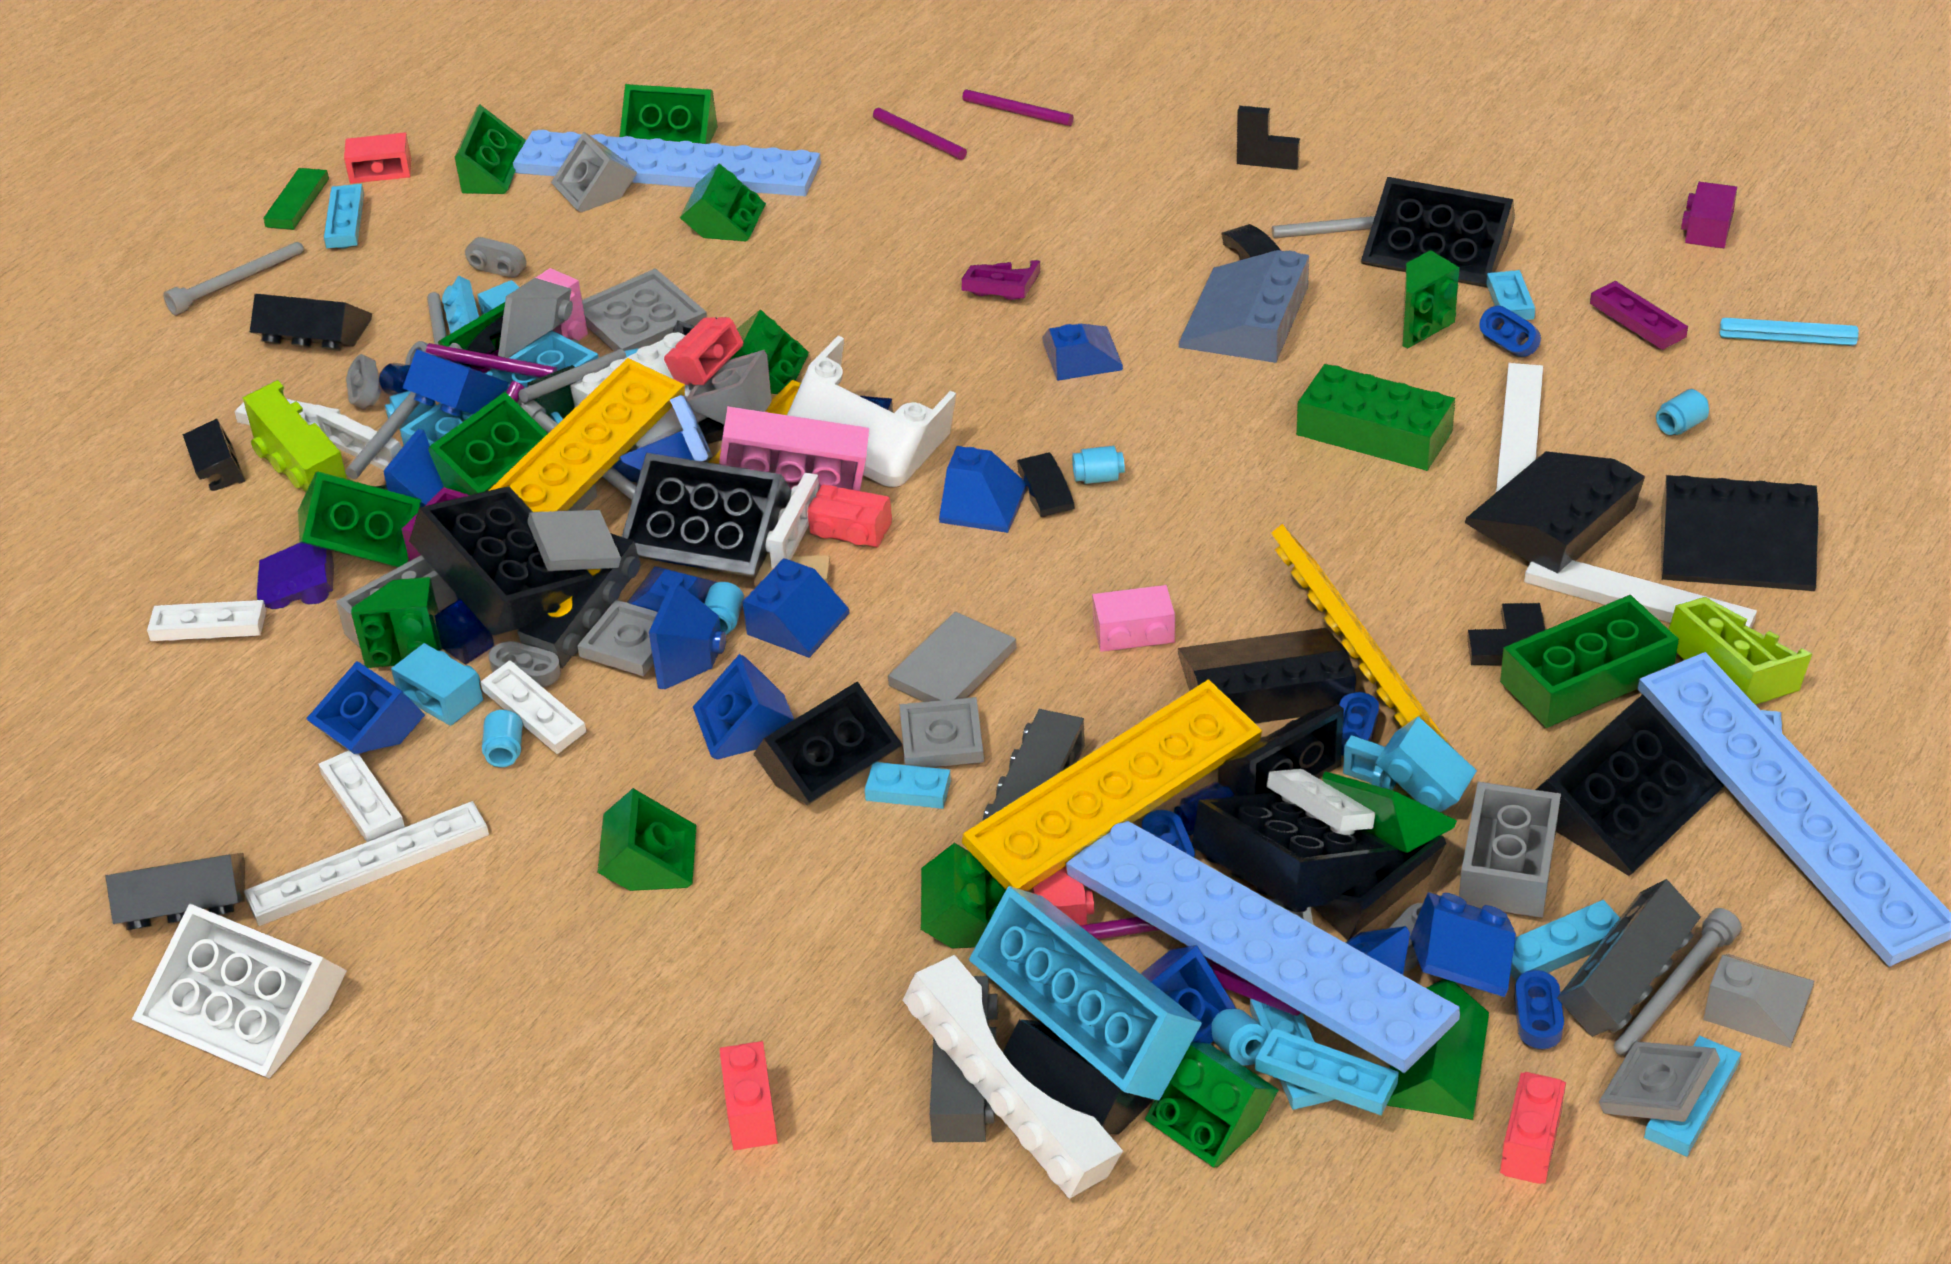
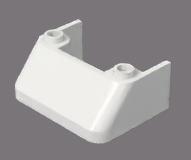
[787,336,956,487]

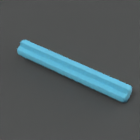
[1719,318,1859,346]

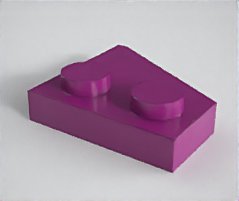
[962,260,1041,300]

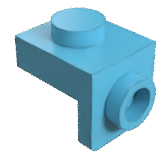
[1343,735,1396,790]

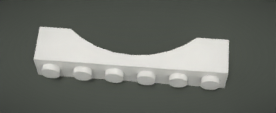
[902,955,1123,1199]

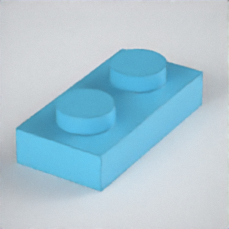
[1486,270,1535,320]
[865,762,951,809]

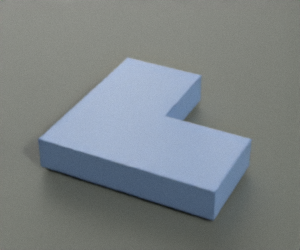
[670,395,713,462]

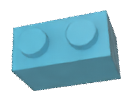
[391,643,483,726]
[1375,716,1477,813]

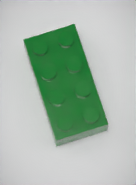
[1296,364,1456,471]
[1500,595,1679,728]

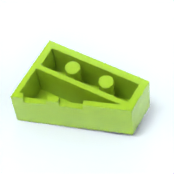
[242,380,347,492]
[1669,597,1812,705]

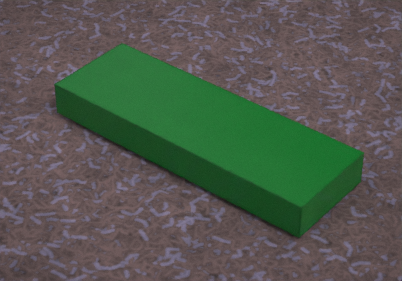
[263,168,329,230]

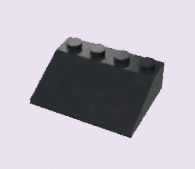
[1361,177,1515,288]
[1465,451,1645,574]
[622,453,791,578]
[1661,475,1819,591]
[409,486,594,636]
[1178,628,1356,724]
[1535,694,1725,876]
[1192,792,1399,912]

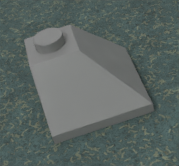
[551,132,637,212]
[498,278,573,358]
[687,350,772,425]
[1703,954,1814,1048]

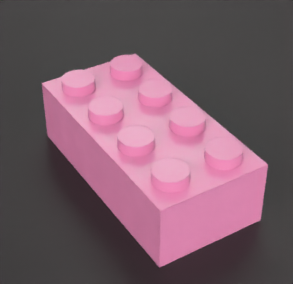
[719,406,869,491]

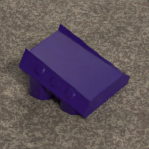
[257,542,334,609]

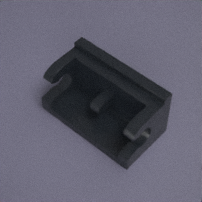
[182,419,245,491]

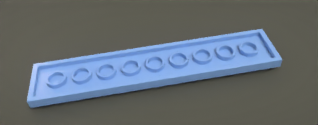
[513,130,821,197]
[1638,652,1951,967]
[1066,820,1460,1073]

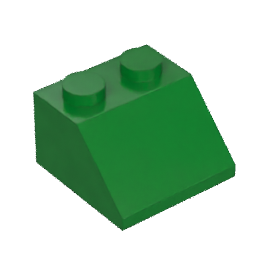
[597,788,697,891]

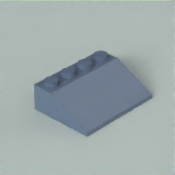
[1179,250,1309,363]

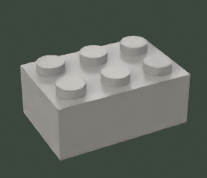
[1459,782,1561,918]

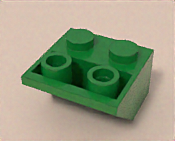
[680,163,766,242]
[1402,250,1459,349]
[729,309,809,394]
[351,577,443,668]
[921,842,1006,949]
[1145,1042,1279,1167]

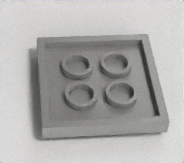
[582,268,707,351]

